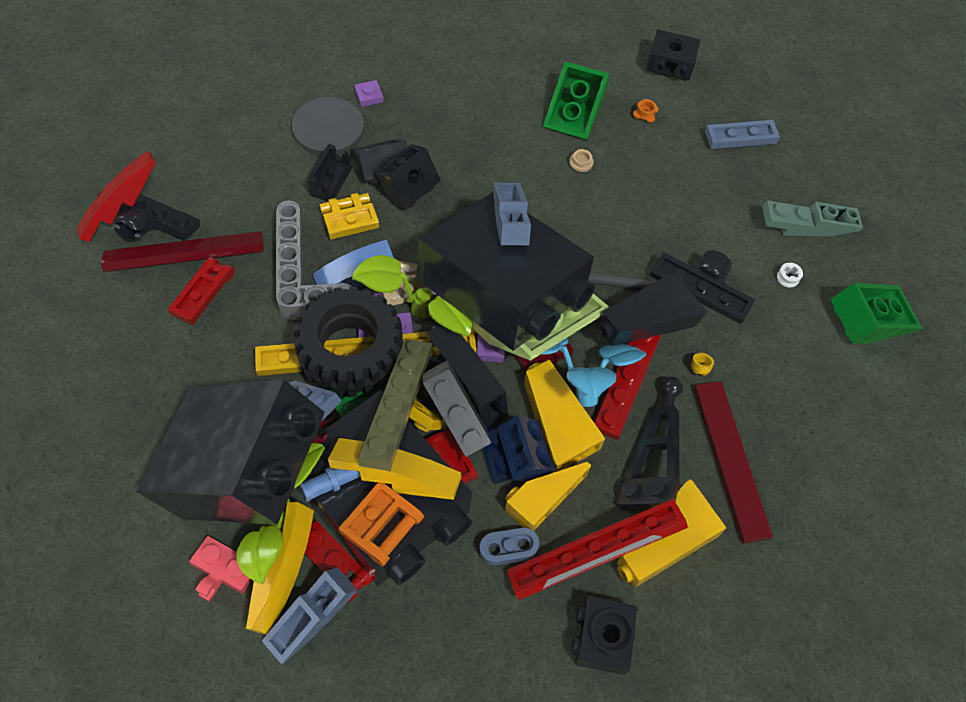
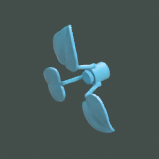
[542,338,646,407]

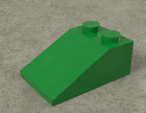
[543,61,610,140]
[830,283,923,344]

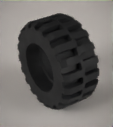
[293,287,403,397]

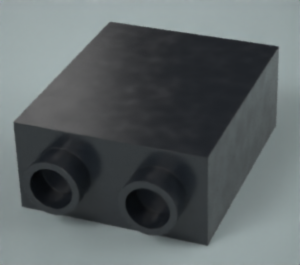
[416,192,595,351]
[137,379,325,525]
[296,390,473,587]

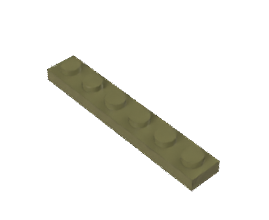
[359,339,432,471]

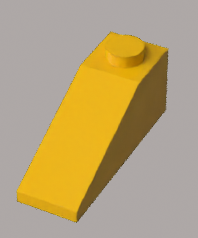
[505,462,591,531]

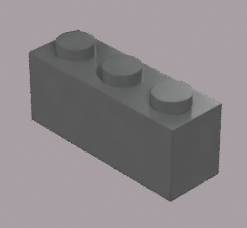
[422,360,491,457]

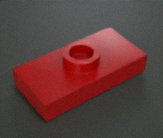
[426,428,478,484]

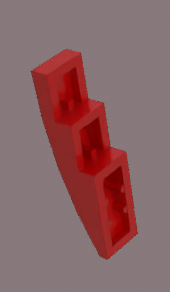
[77,151,156,242]

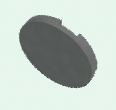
[292,97,364,156]

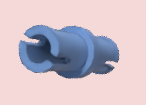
[299,467,361,502]

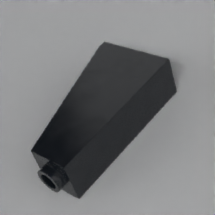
[595,273,707,346]
[426,324,508,430]

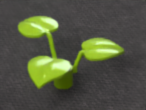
[352,255,473,337]
[236,443,325,584]

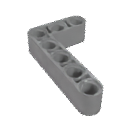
[276,200,352,320]

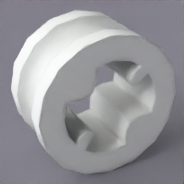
[777,263,803,288]

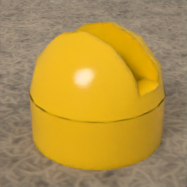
[691,353,714,376]

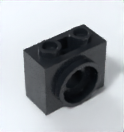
[646,29,700,81]
[376,144,441,210]
[571,596,637,675]

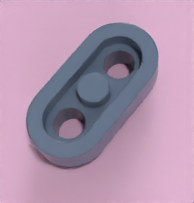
[479,528,539,565]

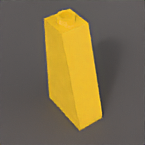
[524,359,605,472]
[617,479,726,588]

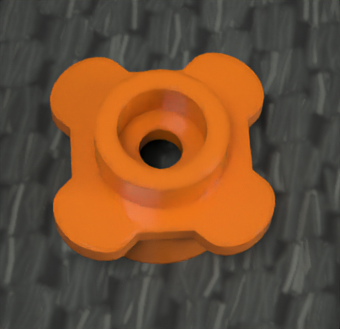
[633,99,659,123]

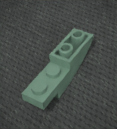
[762,200,863,236]

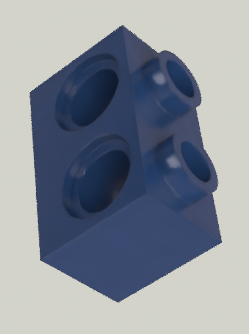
[497,415,556,482]

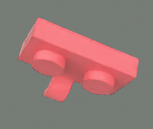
[189,536,252,601]

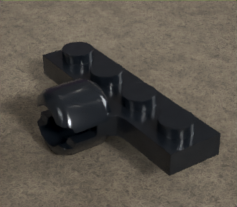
[97,191,200,241]
[650,250,756,324]

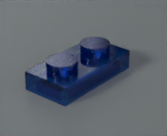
[482,423,513,484]

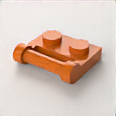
[338,482,424,567]

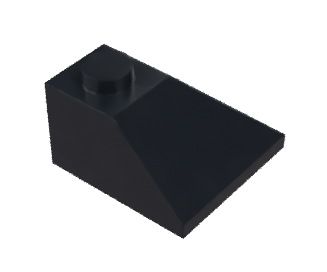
[351,138,407,184]

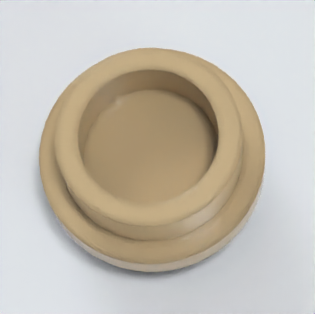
[570,149,594,172]

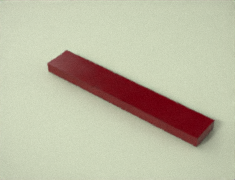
[101,231,264,272]
[694,381,773,544]

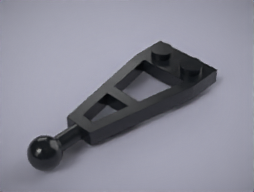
[617,377,683,510]

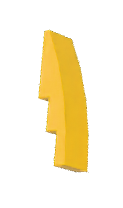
[328,438,461,500]
[246,502,314,635]

